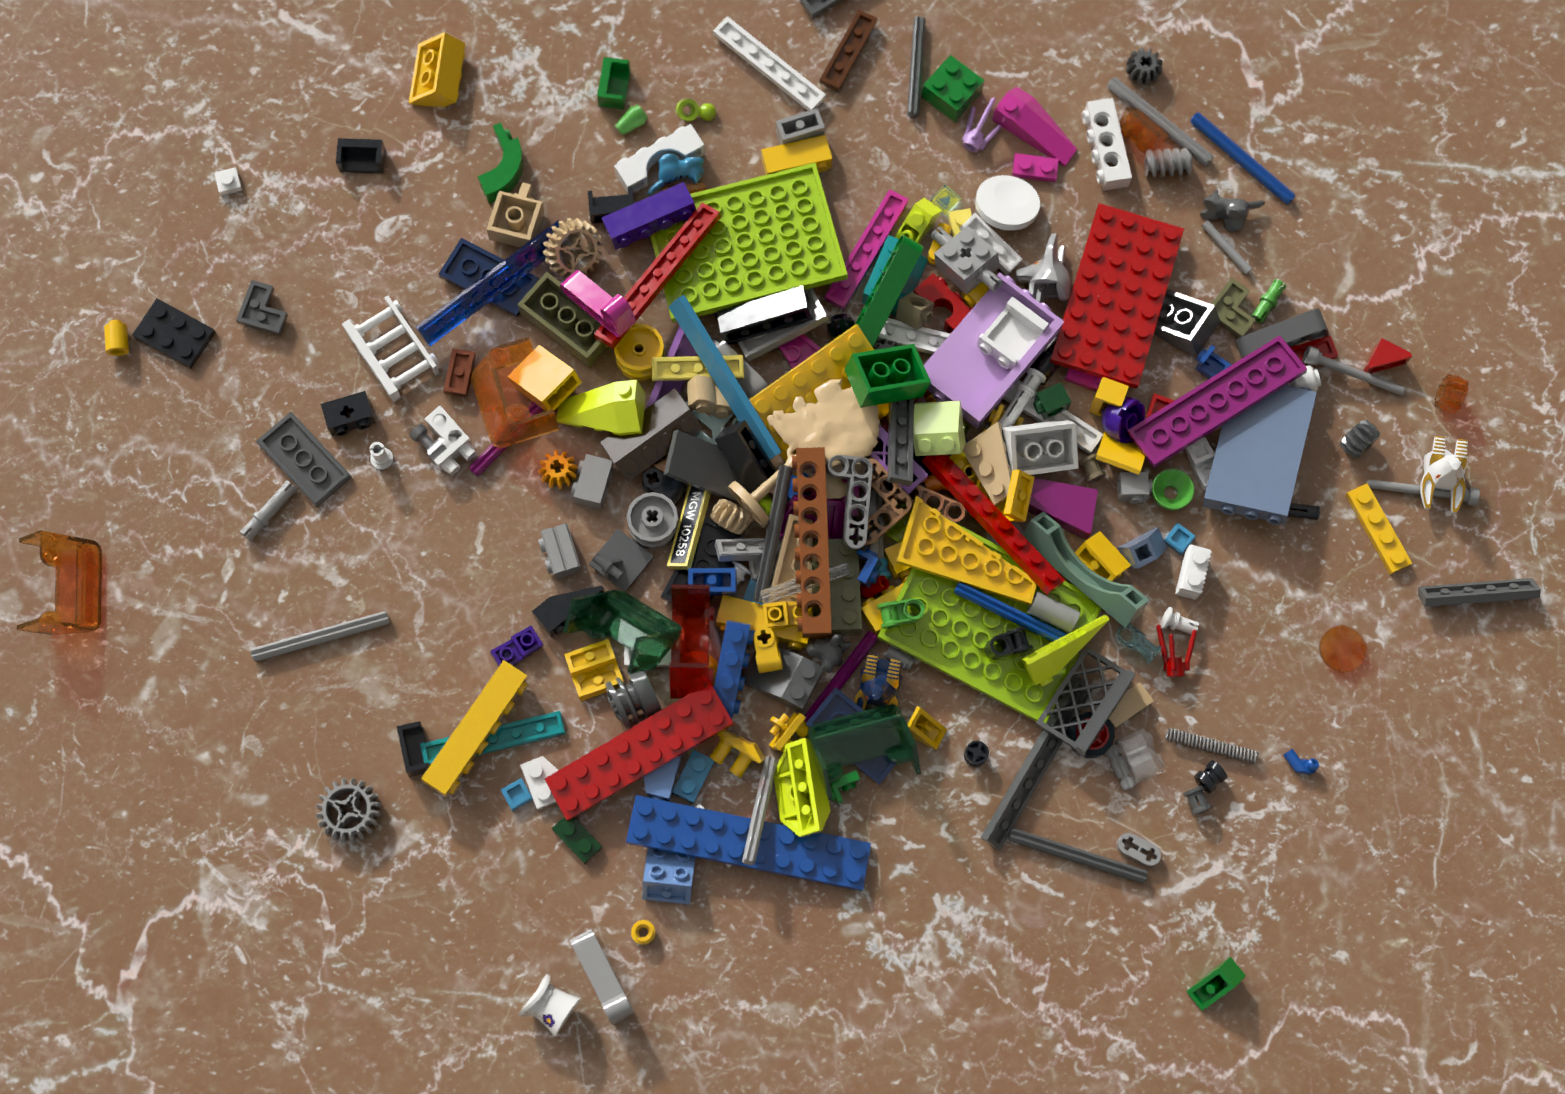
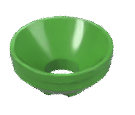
[1152,469,1194,511]

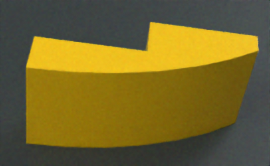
[763,601,814,628]

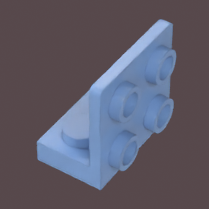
[642,848,695,905]

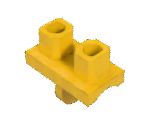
[768,712,811,753]

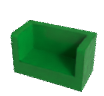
[597,57,631,110]

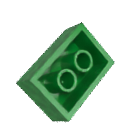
[844,344,931,408]

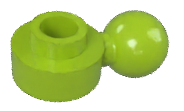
[676,99,716,121]

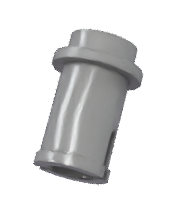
[885,646,916,671]

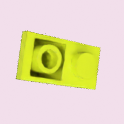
[895,198,942,243]

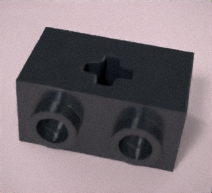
[321,391,376,436]

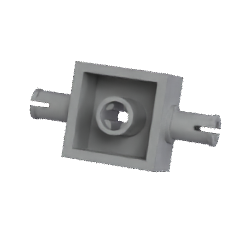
[931,226,1003,295]

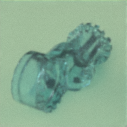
[1115,624,1162,664]

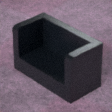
[336,138,386,174]
[588,187,634,224]
[396,721,430,777]

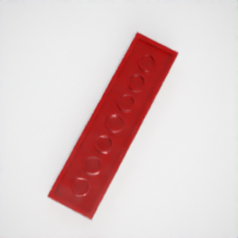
[544,682,734,821]

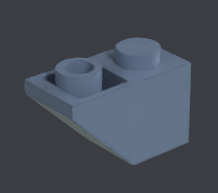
[1118,527,1167,569]

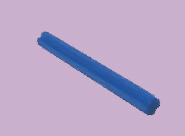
[1190,112,1296,204]
[954,582,1082,653]

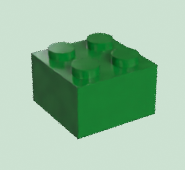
[921,55,985,122]

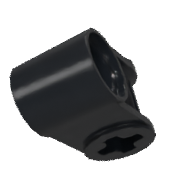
[642,468,687,507]
[984,626,1033,660]

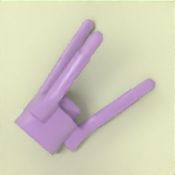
[961,98,1002,152]

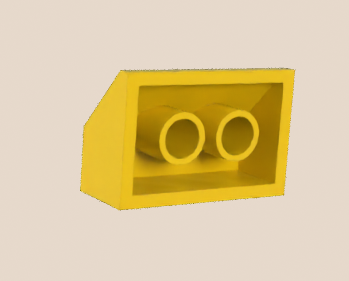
[409,32,466,108]

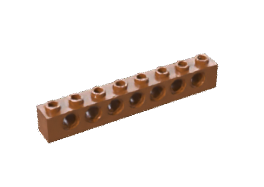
[792,447,832,638]

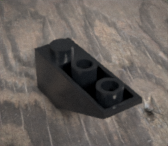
[532,586,606,638]

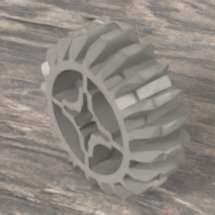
[316,778,381,843]

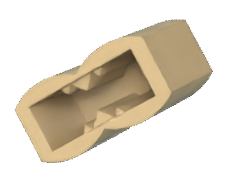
[687,375,733,418]

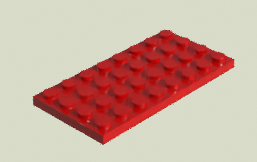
[1050,203,1184,389]

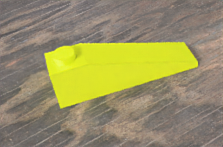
[556,380,646,436]
[1021,615,1109,686]

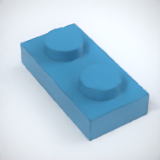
[672,750,715,804]

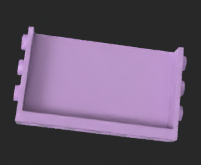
[924,273,1064,429]

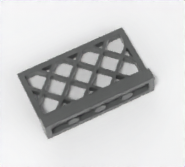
[1036,646,1136,757]

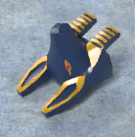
[854,654,903,730]

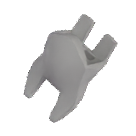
[1016,234,1071,303]

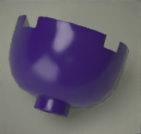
[1102,396,1145,444]

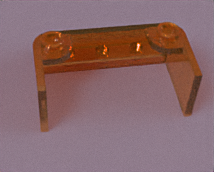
[470,337,559,448]
[17,530,102,635]

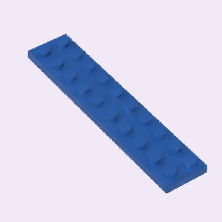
[626,795,871,891]

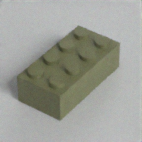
[517,272,608,367]
[811,538,862,636]

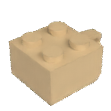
[487,182,545,251]

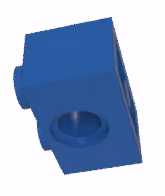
[688,568,737,595]

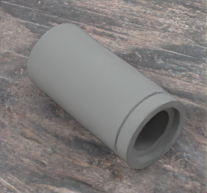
[1027,592,1080,633]

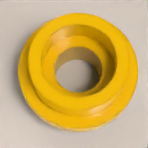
[631,920,656,945]

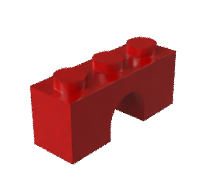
[913,273,973,334]

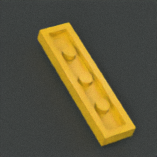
[1345,483,1412,575]

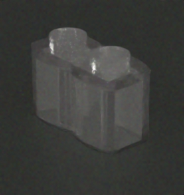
[1115,728,1165,784]

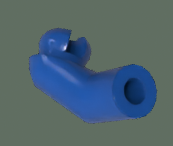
[1283,749,1319,775]

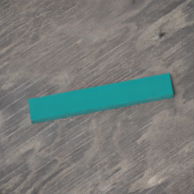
[420,711,566,765]

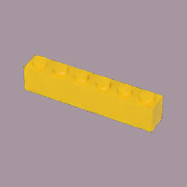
[421,660,529,798]

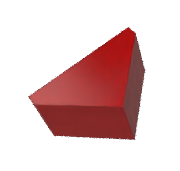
[1363,338,1412,374]

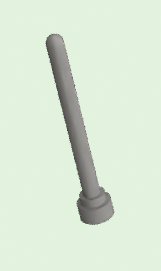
[1302,346,1406,395]
[1366,480,1480,506]

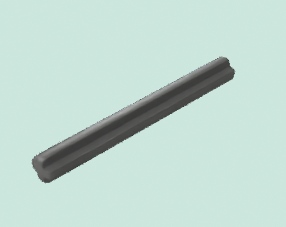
[907,16,926,118]

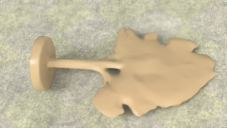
[727,379,880,528]

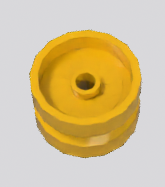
[614,323,665,381]

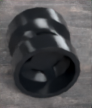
[1194,760,1228,794]

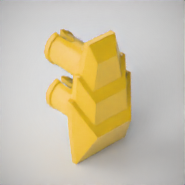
[709,729,765,778]

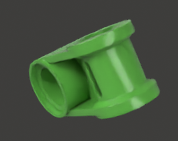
[877,599,925,629]

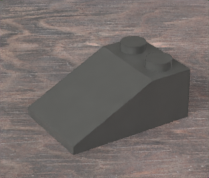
[1154,289,1221,356]
[742,642,824,714]

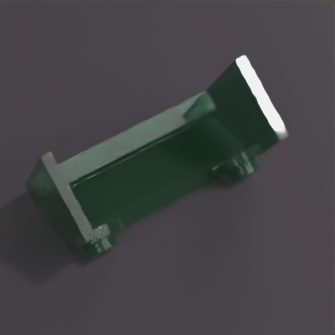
[563,590,682,674]
[808,704,921,800]

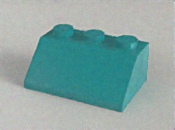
[862,235,928,316]

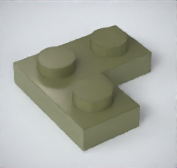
[1211,278,1255,338]

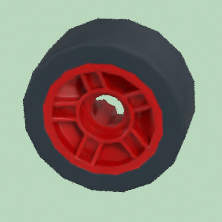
[1068,712,1115,759]

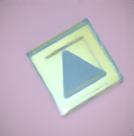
[930,184,962,216]

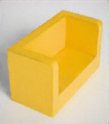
[1089,377,1129,417]

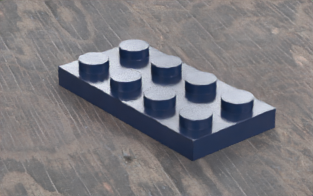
[438,238,539,317]
[805,687,909,785]

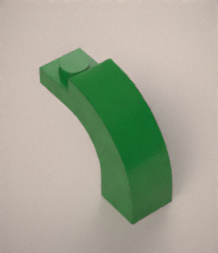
[477,122,524,204]

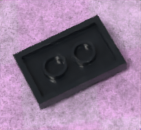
[132,298,216,369]

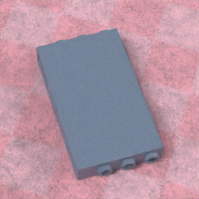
[1203,385,1317,525]

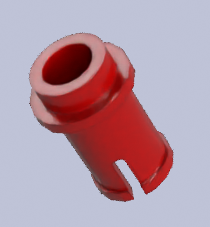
[860,575,889,599]

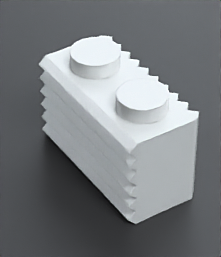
[1175,545,1212,600]

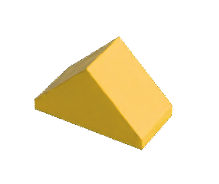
[904,706,947,750]

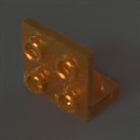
[1119,106,1169,153]

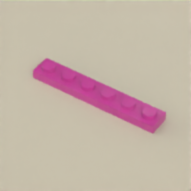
[824,189,909,310]

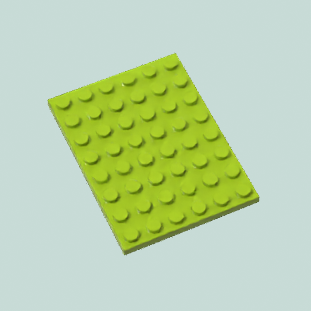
[651,163,848,323]
[877,519,1101,724]

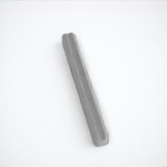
[742,756,777,866]

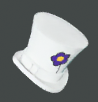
[519,973,581,1037]

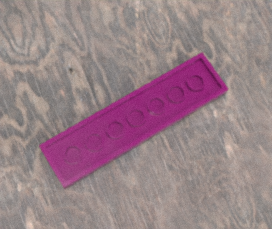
[1127,335,1307,468]

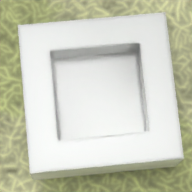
[214,167,243,196]

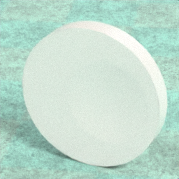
[975,175,1040,230]

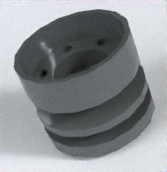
[605,666,662,729]

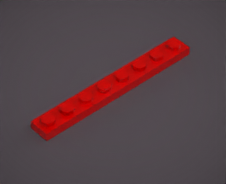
[594,203,721,349]
[922,455,1065,595]

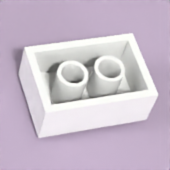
[1001,419,1078,475]

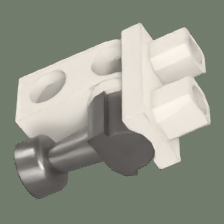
[409,406,476,476]

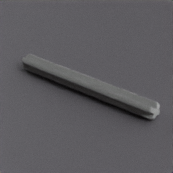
[1107,77,1213,166]
[251,611,390,661]

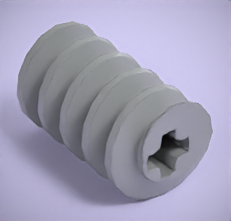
[1144,148,1192,177]

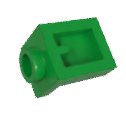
[827,770,860,806]

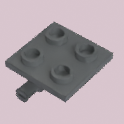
[589,529,654,593]

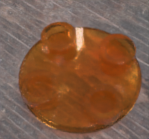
[1319,625,1367,672]

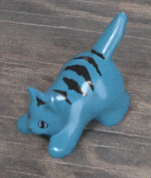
[647,154,704,195]

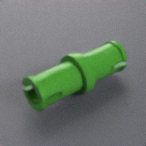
[1251,279,1287,324]

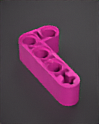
[560,270,636,338]

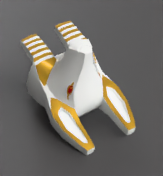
[1420,436,1468,513]

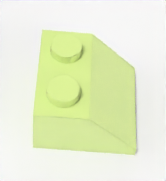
[913,401,966,456]

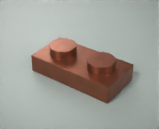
[443,348,476,397]

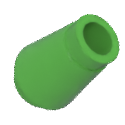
[615,104,648,135]

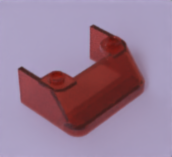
[669,584,714,699]

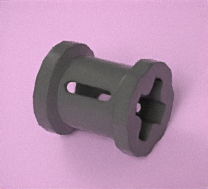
[1183,785,1213,816]

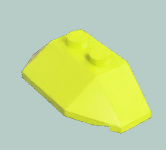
[774,738,831,837]

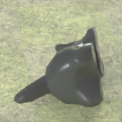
[1200,189,1265,232]
[807,633,851,673]

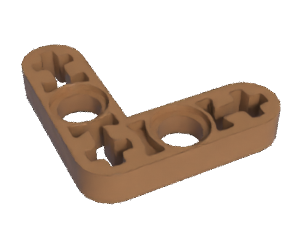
[856,458,913,546]

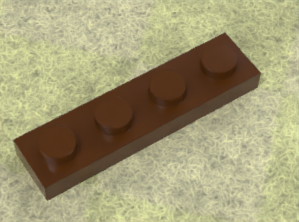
[819,9,878,92]

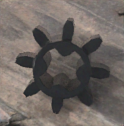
[826,313,855,338]

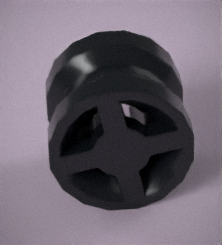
[964,741,989,767]

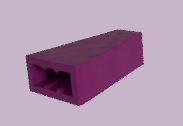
[1028,478,1098,539]

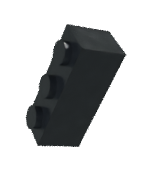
[715,420,776,494]

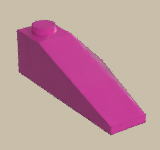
[992,86,1077,167]

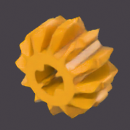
[538,450,578,490]

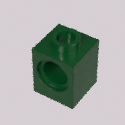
[1033,382,1071,420]

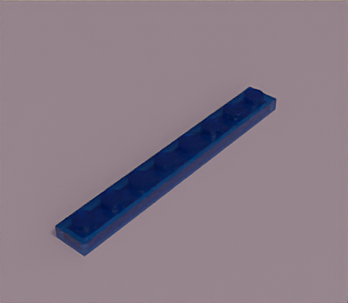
[415,220,567,346]

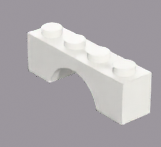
[614,124,705,194]

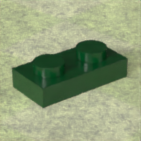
[552,816,602,864]

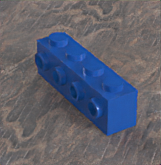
[714,620,755,719]

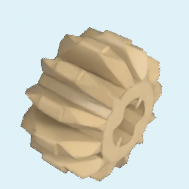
[710,499,751,534]

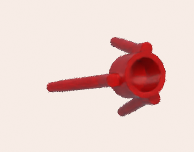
[1156,624,1197,677]

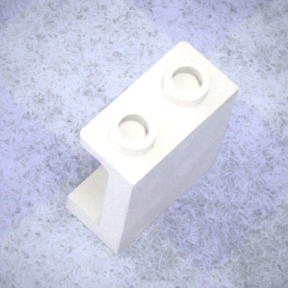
[977,297,1049,370]

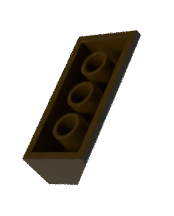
[600,388,703,482]

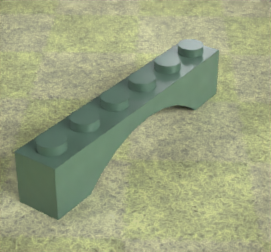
[1023,512,1149,628]

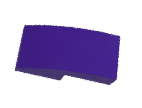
[490,626,543,667]

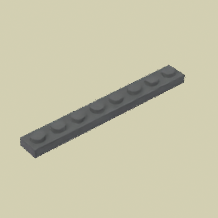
[981,676,1092,851]

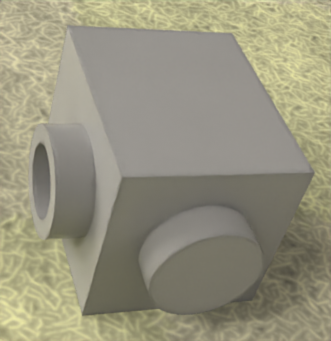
[1117,472,1153,504]

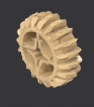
[542,218,603,278]

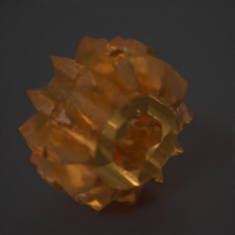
[1434,374,1469,414]

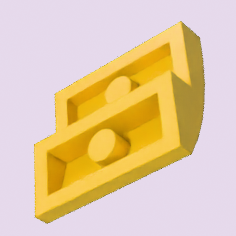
[1095,431,1145,475]
[564,639,624,701]

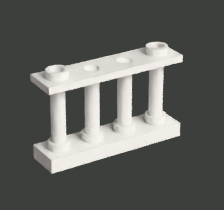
[342,295,440,402]

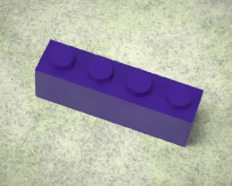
[602,182,696,250]

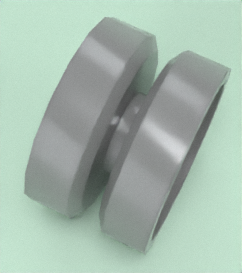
[627,492,678,550]

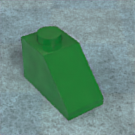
[1186,956,1246,1011]

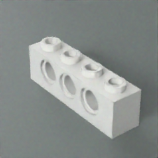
[1082,98,1132,191]

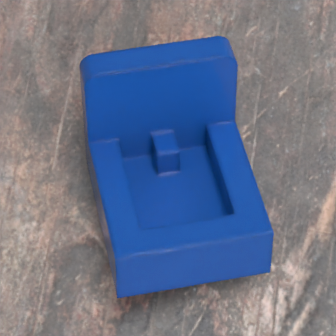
[1195,345,1231,379]
[856,549,882,589]

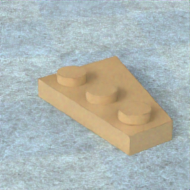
[963,422,1012,506]

